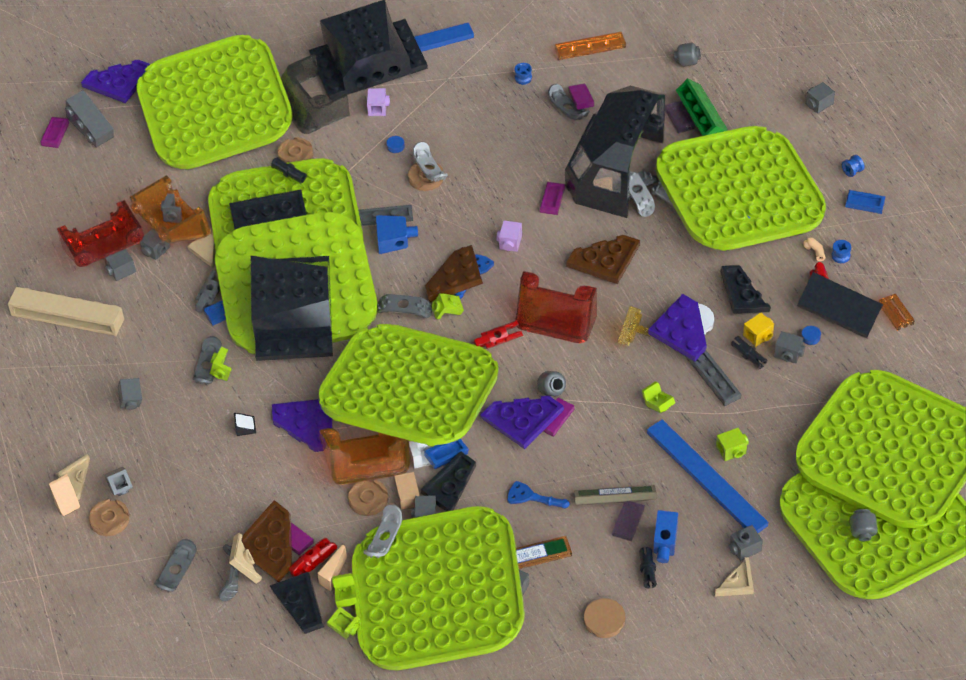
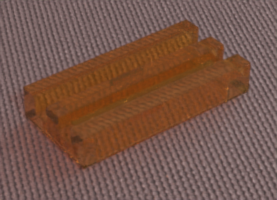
[879,293,915,331]

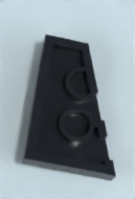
[720,265,771,314]
[421,451,476,512]
[269,572,324,634]

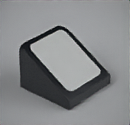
[234,413,256,436]

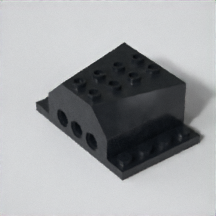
[309,0,428,100]
[250,255,333,361]

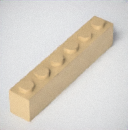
[8,287,124,336]

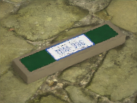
[574,485,657,505]

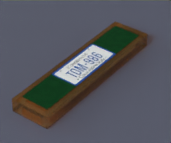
[516,536,572,569]

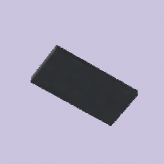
[229,189,307,230]
[797,272,883,338]

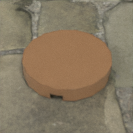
[278,137,313,163]
[408,163,443,191]
[348,479,388,516]
[89,499,129,536]
[584,598,625,638]

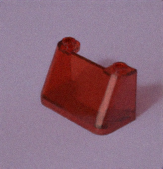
[57,200,144,267]
[515,271,597,343]

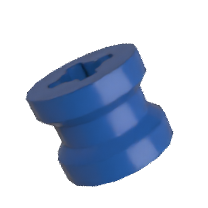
[514,62,532,85]
[842,154,865,177]
[831,240,852,264]

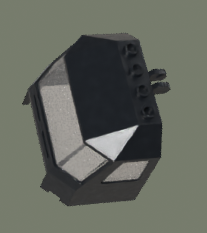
[565,85,665,218]

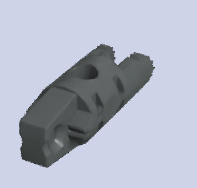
[196,270,220,313]

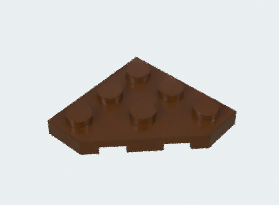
[566,235,640,284]
[425,245,483,302]
[241,500,292,582]

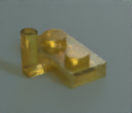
[618,306,651,346]

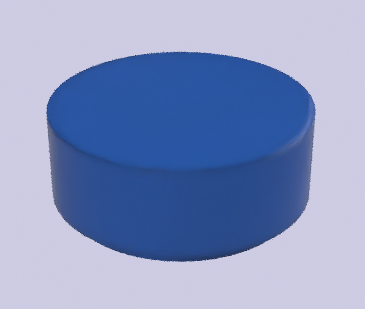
[387,136,405,153]
[801,326,821,345]

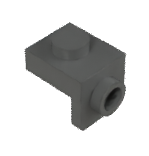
[161,193,182,223]

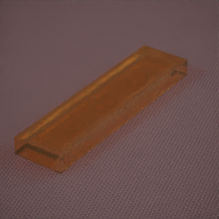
[555,32,626,60]

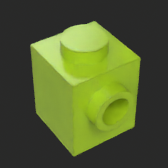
[716,427,749,461]

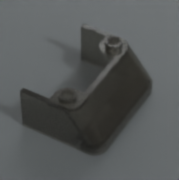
[281,54,350,134]

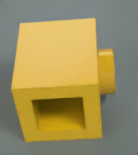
[743,312,774,347]

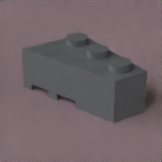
[65,90,114,147]

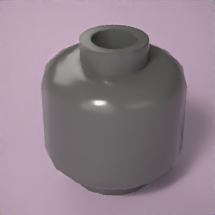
[674,42,701,67]
[537,371,566,396]
[849,509,878,541]

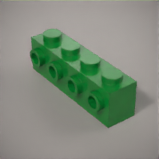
[676,78,728,136]

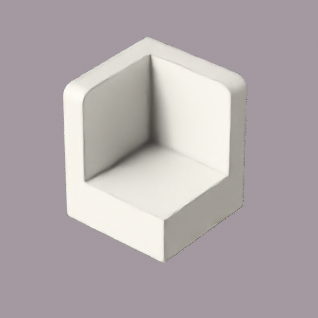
[408,441,433,469]

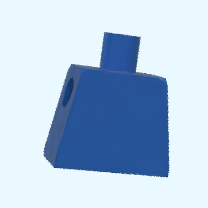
[376,215,418,254]
[654,510,678,563]

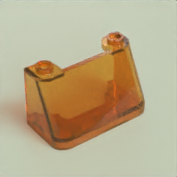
[130,175,211,243]
[319,428,410,485]

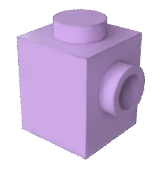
[367,88,390,116]
[496,221,522,252]

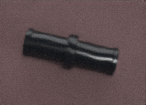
[271,157,307,184]
[731,336,767,369]
[639,547,657,588]

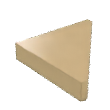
[188,227,215,267]
[56,454,90,500]
[229,533,262,584]
[715,557,754,597]

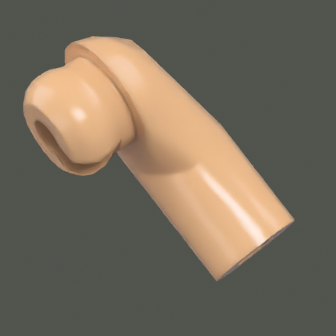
[803,237,826,261]

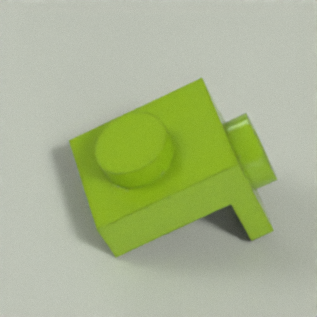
[432,293,464,319]
[210,347,231,381]
[642,381,675,413]
[332,573,357,608]
[327,607,360,640]

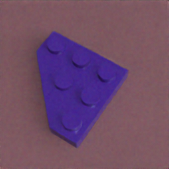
[81,60,150,103]
[648,294,707,361]
[481,396,564,449]
[272,399,334,452]

